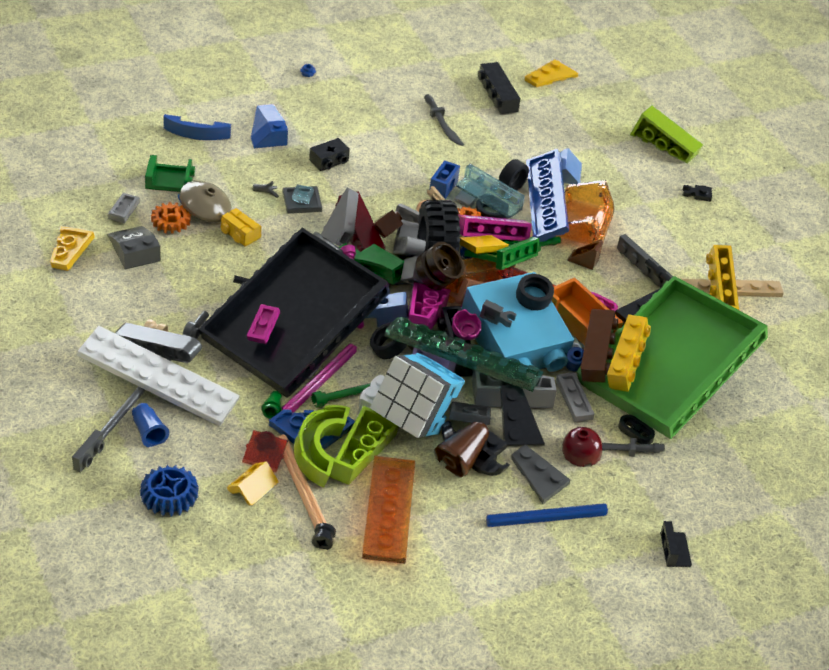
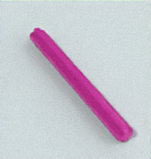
[282,343,357,413]

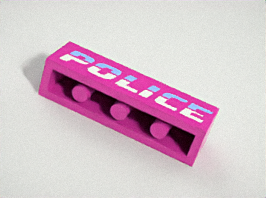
[458,215,532,241]

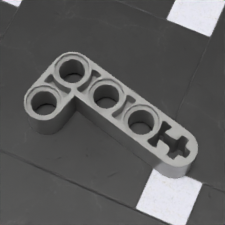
[393,220,426,257]

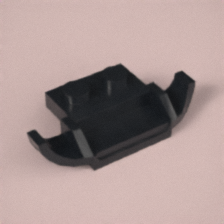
[441,420,510,476]

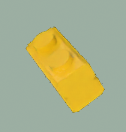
[220,208,262,247]

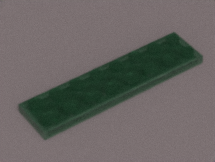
[384,317,544,392]

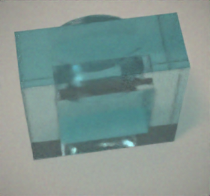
[292,184,314,204]

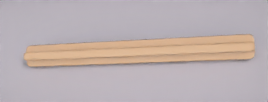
[276,434,326,528]

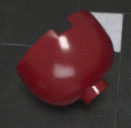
[562,427,603,467]

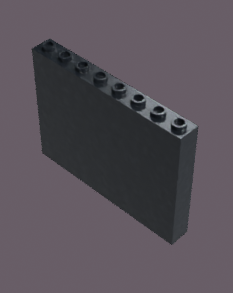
[198,227,390,398]

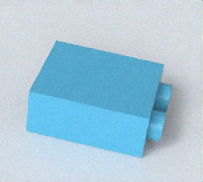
[461,272,574,375]

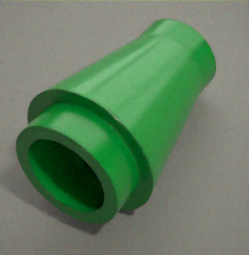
[261,391,282,419]

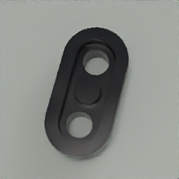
[618,414,655,444]

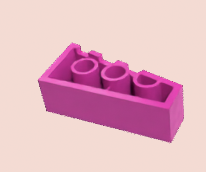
[405,282,451,339]

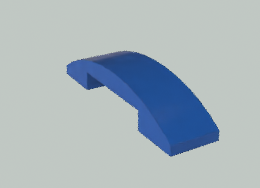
[163,114,231,140]

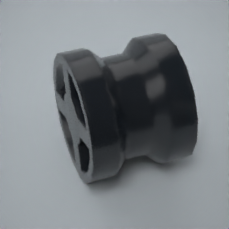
[312,523,336,550]

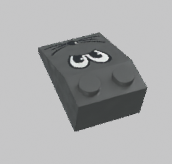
[107,226,161,270]

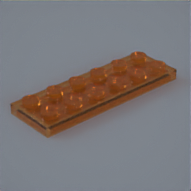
[362,456,415,564]

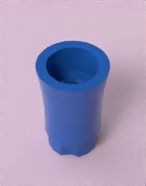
[132,403,169,447]

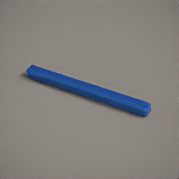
[486,503,608,527]

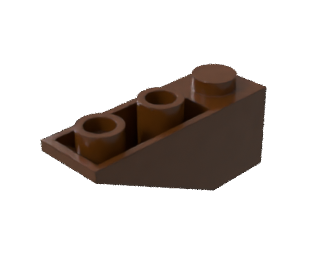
[372,209,403,239]

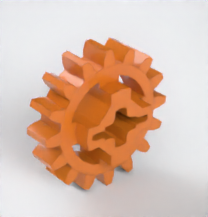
[151,202,191,234]

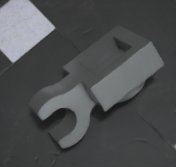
[480,299,517,327]

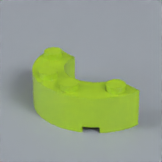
[294,405,350,488]

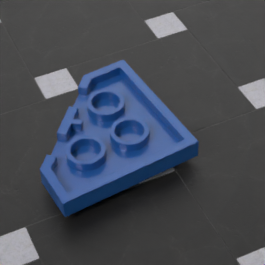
[269,410,355,450]

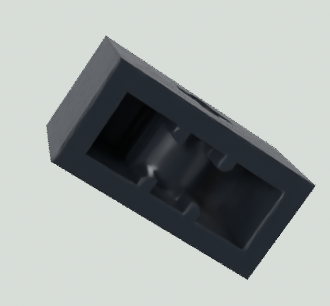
[309,138,350,171]

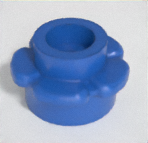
[300,64,316,77]

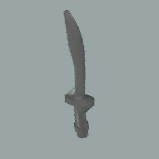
[424,94,464,146]
[602,438,665,457]

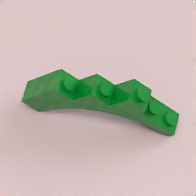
[339,243,404,285]

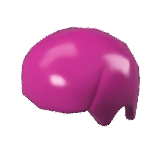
[452,309,482,341]

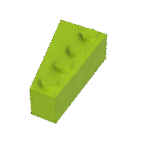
[330,406,399,485]

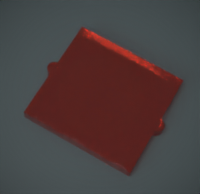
[242,430,288,472]

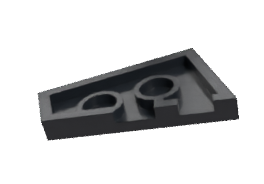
[500,385,545,446]

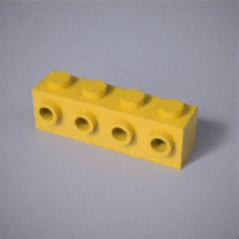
[706,245,739,310]
[607,314,651,392]

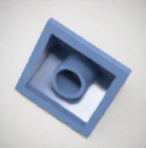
[559,148,582,185]

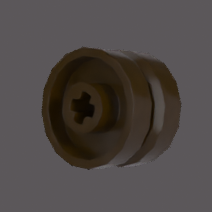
[415,242,464,291]

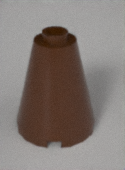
[434,422,489,478]

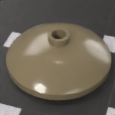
[180,181,231,222]

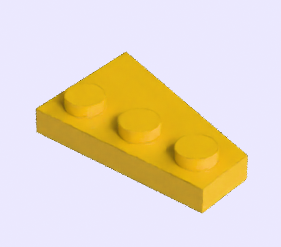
[524,59,579,87]
[50,226,95,271]

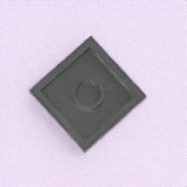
[282,186,322,214]
[449,401,491,425]

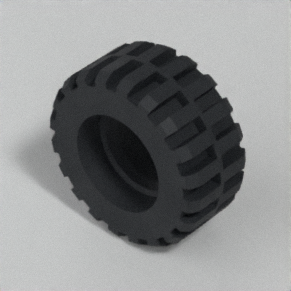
[417,200,460,252]

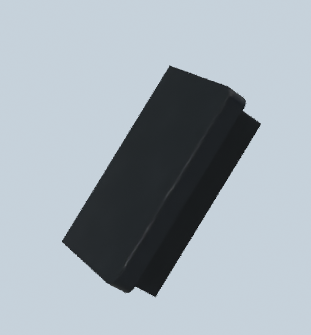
[660,521,692,567]

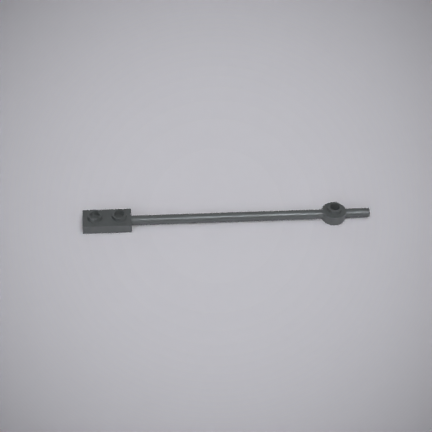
[72,311,209,473]

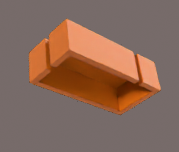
[552,277,623,346]

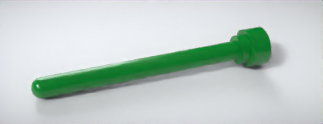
[311,383,371,408]

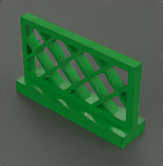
[464,237,539,270]

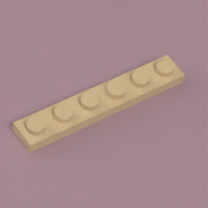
[681,279,784,297]

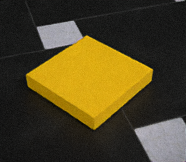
[459,235,509,254]

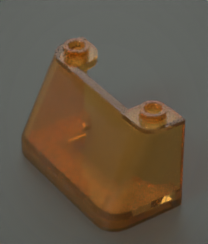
[556,180,614,245]

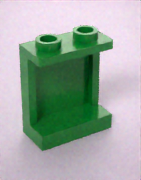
[145,155,195,192]

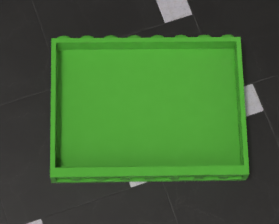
[577,276,768,439]

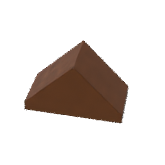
[567,240,603,270]

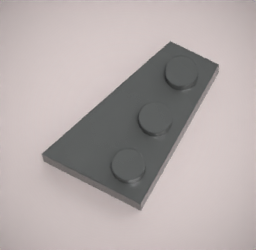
[511,445,571,504]

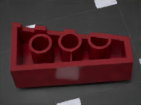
[335,191,386,252]

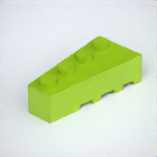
[630,105,703,164]

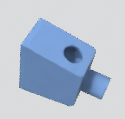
[366,292,408,330]

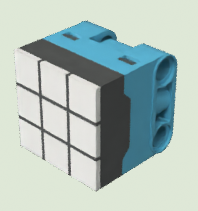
[370,353,465,438]

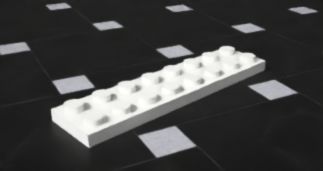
[77,326,240,426]

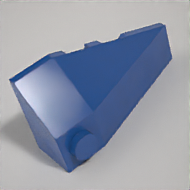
[251,104,288,148]

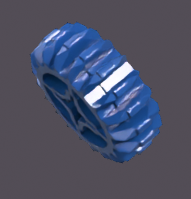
[140,464,199,517]

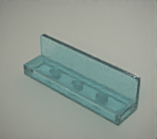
[456,164,525,218]

